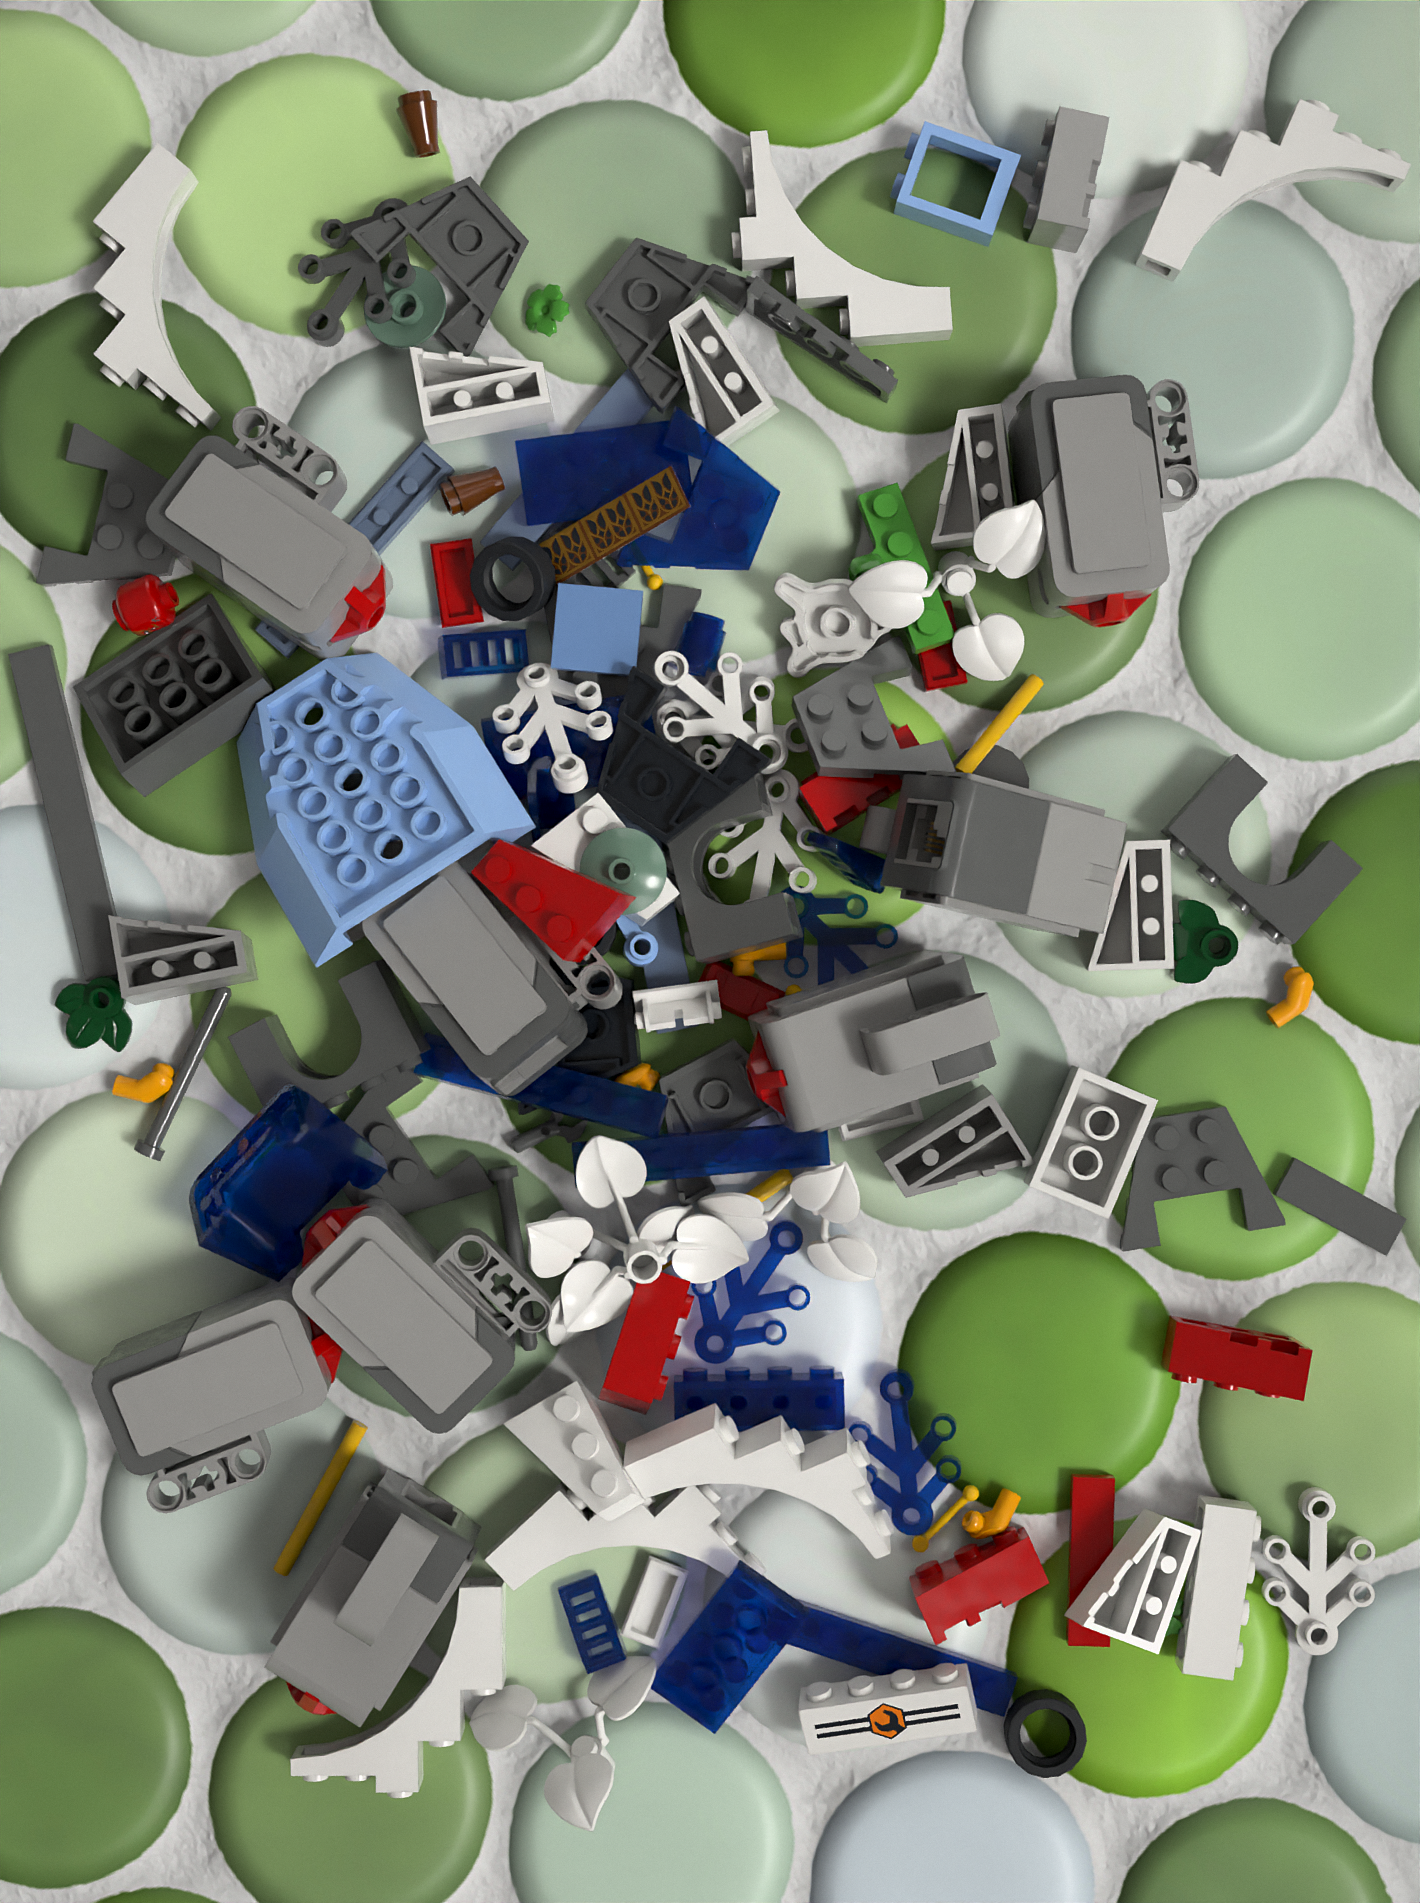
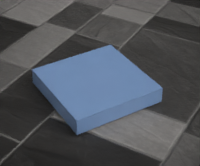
[551,583,643,676]

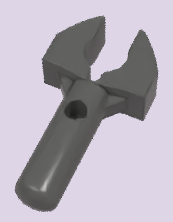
[511,1099,588,1153]

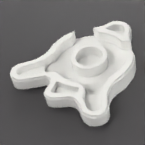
[774,573,892,678]

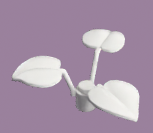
[849,500,1046,681]
[560,1135,749,1332]
[697,1157,878,1282]
[525,1204,695,1346]
[469,1656,657,1831]

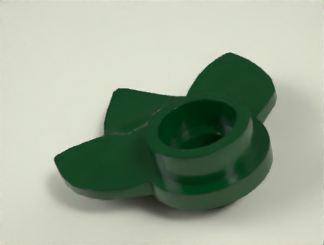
[1173,899,1238,984]
[54,976,133,1052]

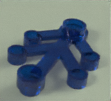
[781,886,898,985]
[691,1220,810,1364]
[848,1369,962,1536]

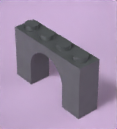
[1161,754,1363,945]
[665,773,803,964]
[228,959,431,1129]

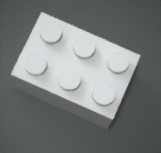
[1023,1065,1158,1219]

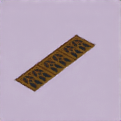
[539,466,691,586]

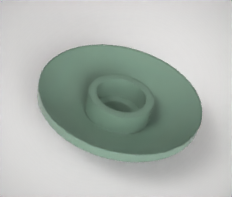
[364,265,446,348]
[580,828,667,915]

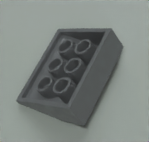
[73,593,277,797]

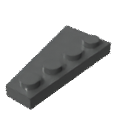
[746,276,898,403]

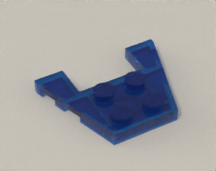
[616,406,780,571]

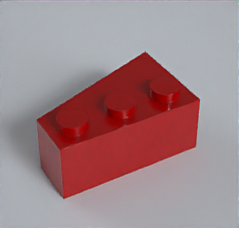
[798,724,920,838]
[471,839,636,963]
[598,1272,694,1415]
[1161,1315,1313,1401]
[909,1526,1049,1645]

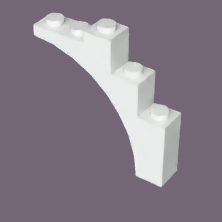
[1135,99,1411,282]
[731,130,953,347]
[93,143,221,430]
[623,1403,894,1559]
[485,1482,767,1599]
[290,1577,506,1798]

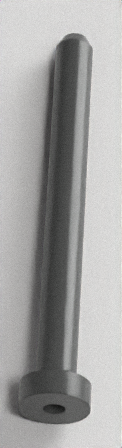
[134,987,232,1161]
[488,1165,538,1351]

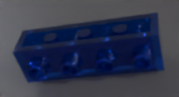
[674,1365,845,1432]

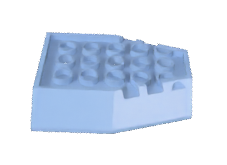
[237,653,536,967]

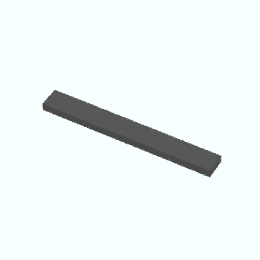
[8,644,118,982]

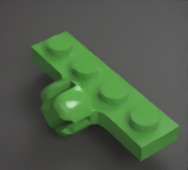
[848,483,955,655]

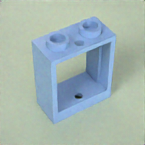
[890,121,1021,247]

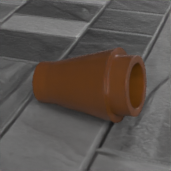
[396,90,440,158]
[439,466,505,516]

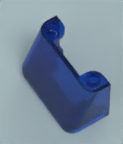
[189,1083,388,1282]

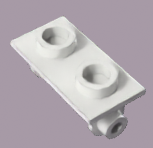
[632,980,722,1033]

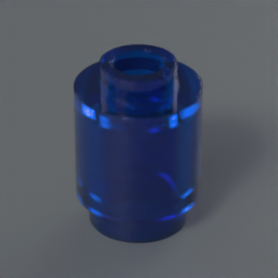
[677,612,726,678]

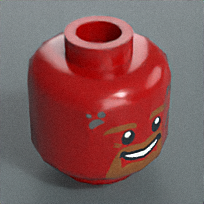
[112,574,179,636]

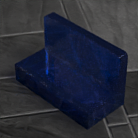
[527,756,576,843]

